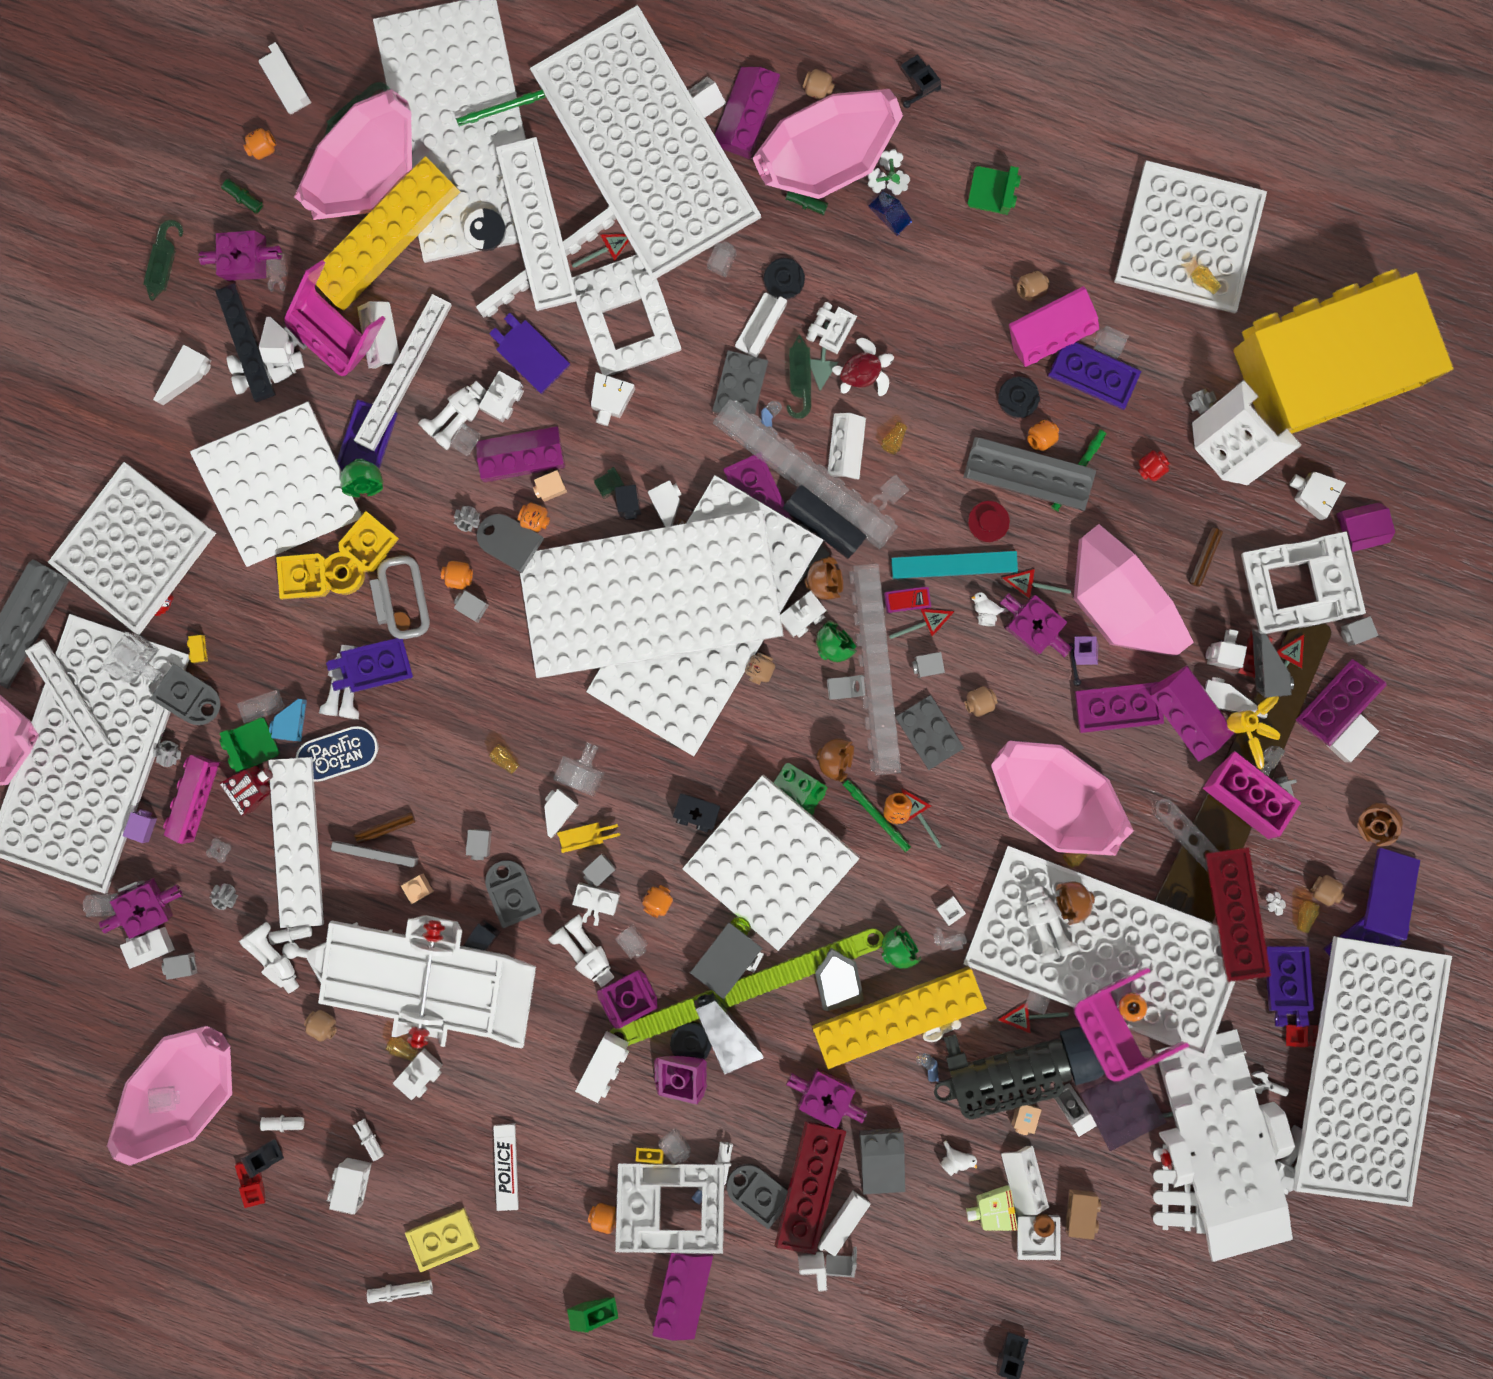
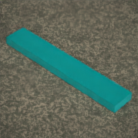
[891,551,1018,579]

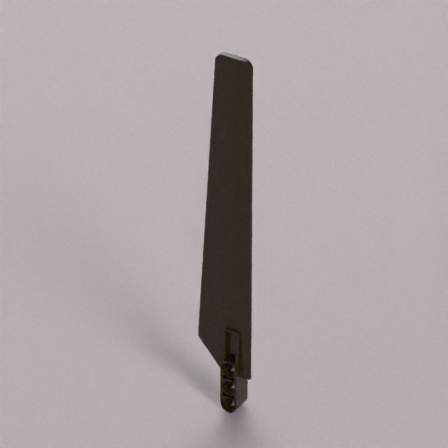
[1154,623,1332,923]

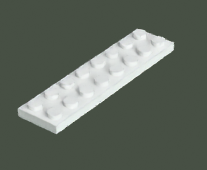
[496,137,578,311]
[268,757,324,928]

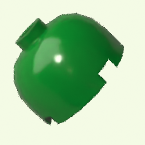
[340,459,383,497]
[816,621,857,662]
[881,925,921,969]

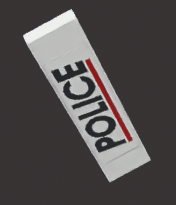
[494,1124,519,1211]

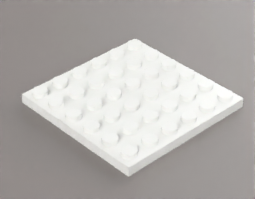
[1114,161,1267,313]
[190,401,362,567]
[48,462,216,635]
[683,774,860,951]

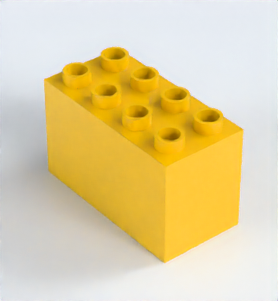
[1233,269,1453,436]

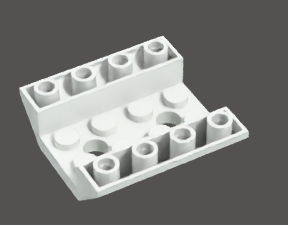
[1192,381,1301,485]

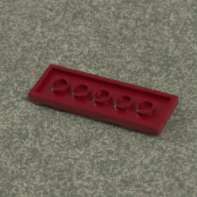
[1205,847,1271,982]
[774,1121,847,1255]

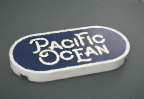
[296,727,379,782]

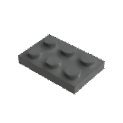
[713,350,768,422]
[895,695,964,770]

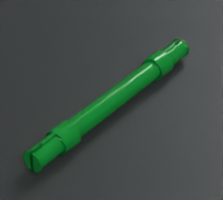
[456,89,546,127]
[1051,430,1107,512]
[842,779,911,852]

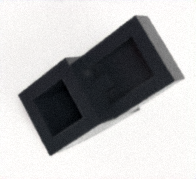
[900,54,941,97]
[240,1139,284,1178]
[996,1332,1029,1379]

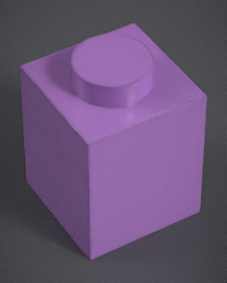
[1074,636,1098,665]
[123,809,157,843]

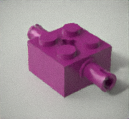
[199,230,282,281]
[1000,593,1073,657]
[99,878,183,939]
[786,1068,868,1129]

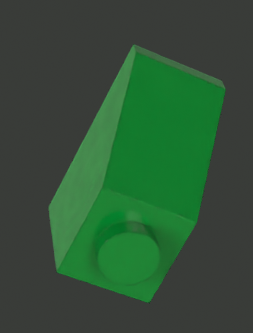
[567,1297,619,1333]

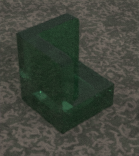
[594,467,625,499]

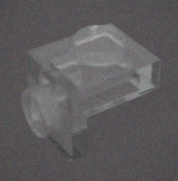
[933,927,967,951]

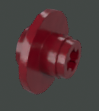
[968,501,1010,543]

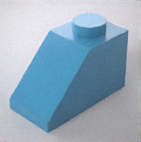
[269,699,307,741]

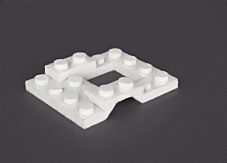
[572,255,682,376]
[1241,532,1366,634]
[616,1164,725,1253]

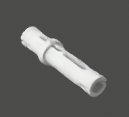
[367,1280,433,1304]

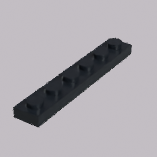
[215,283,276,403]

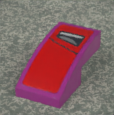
[884,587,931,613]

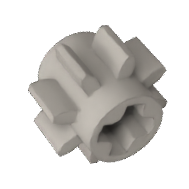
[1189,388,1217,414]
[454,506,480,532]
[153,741,181,767]
[209,883,238,910]

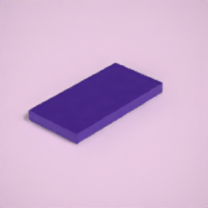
[1048,342,1142,410]
[337,400,398,471]
[1363,848,1420,940]

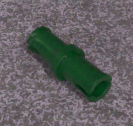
[221,178,264,214]
[785,191,828,216]

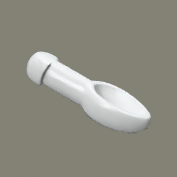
[922,1020,961,1042]

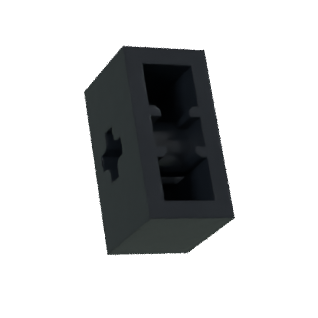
[615,485,641,520]
[673,793,721,833]

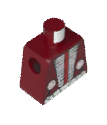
[220,766,273,816]

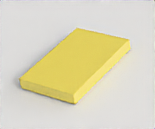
[405,1207,480,1272]

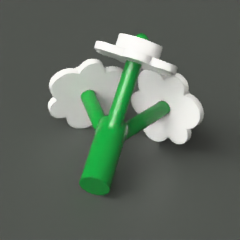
[868,149,910,195]

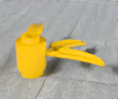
[1227,696,1280,770]

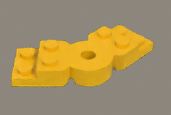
[276,511,399,600]

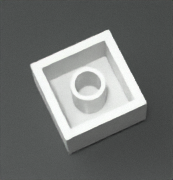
[328,1158,372,1214]

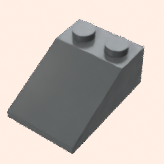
[1252,629,1294,697]
[859,1128,905,1195]

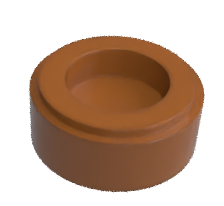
[394,612,411,631]
[1033,1214,1055,1237]

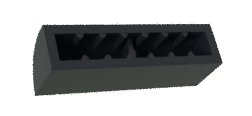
[782,485,867,559]

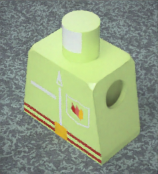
[966,1185,1018,1231]

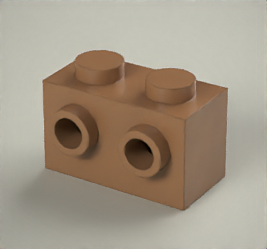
[1065,1189,1101,1240]

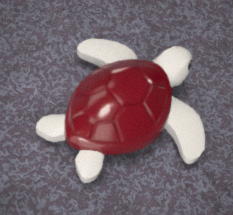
[832,338,894,396]

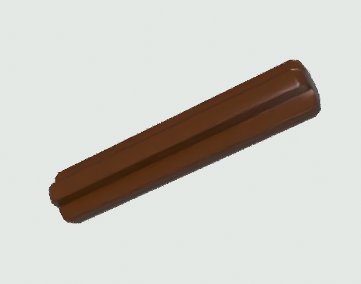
[1190,528,1223,587]
[354,813,415,844]

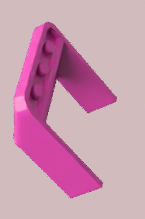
[284,260,386,376]
[1074,967,1189,1081]

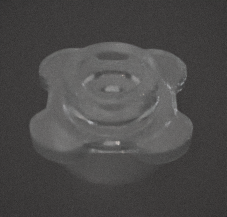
[206,838,231,863]

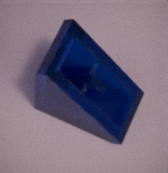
[868,192,912,236]

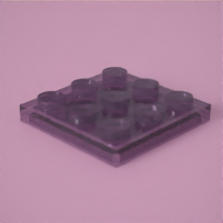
[1080,1071,1166,1151]

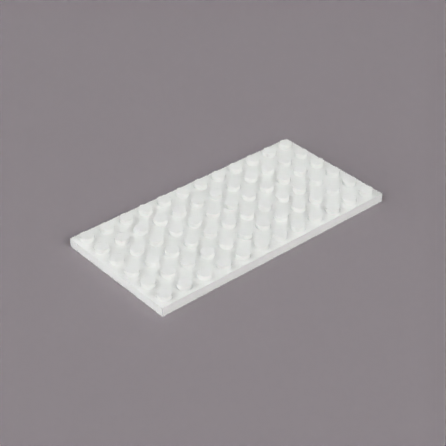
[373,0,526,263]
[530,5,761,281]
[586,476,823,756]
[520,510,784,678]
[0,614,189,894]
[964,846,1235,1059]
[1293,937,1452,1207]

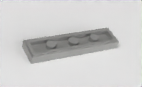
[331,841,419,867]

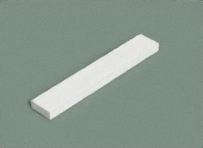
[25,639,112,757]

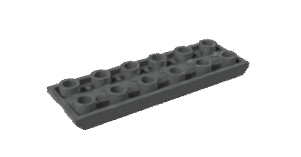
[963,437,1096,511]
[0,559,70,689]

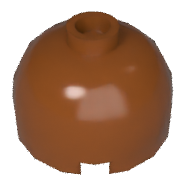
[805,557,843,600]
[817,739,854,782]
[1357,803,1403,847]
[1056,881,1095,925]

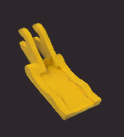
[557,822,620,853]

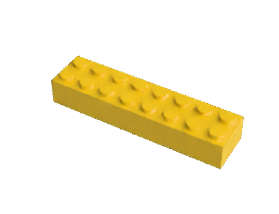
[316,156,460,311]
[812,966,987,1069]

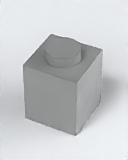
[454,591,489,623]
[1341,616,1378,646]
[912,652,945,678]
[466,829,492,860]
[582,853,617,887]
[162,952,198,980]

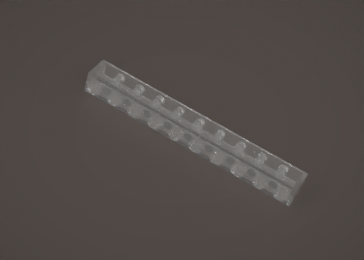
[713,399,898,549]
[849,563,901,775]

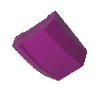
[1336,503,1395,552]
[597,970,657,1029]
[654,1056,707,1104]

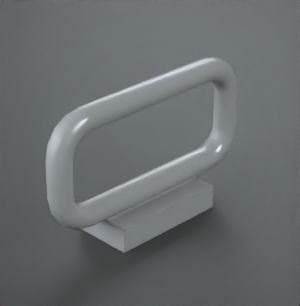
[370,556,430,639]

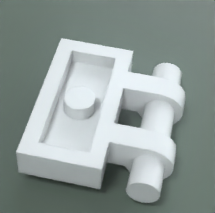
[806,302,857,354]

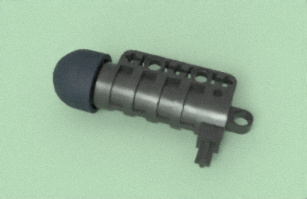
[934,1026,1105,1120]

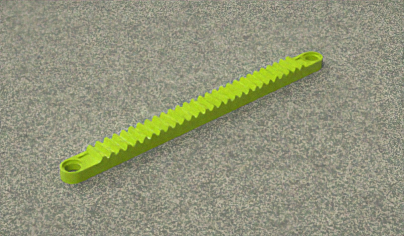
[610,928,884,1046]

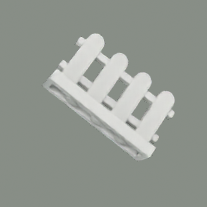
[1153,1144,1206,1234]

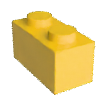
[187,635,208,663]
[636,1148,664,1164]

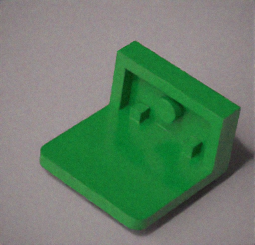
[968,166,1021,215]
[219,718,280,772]
[774,763,828,815]

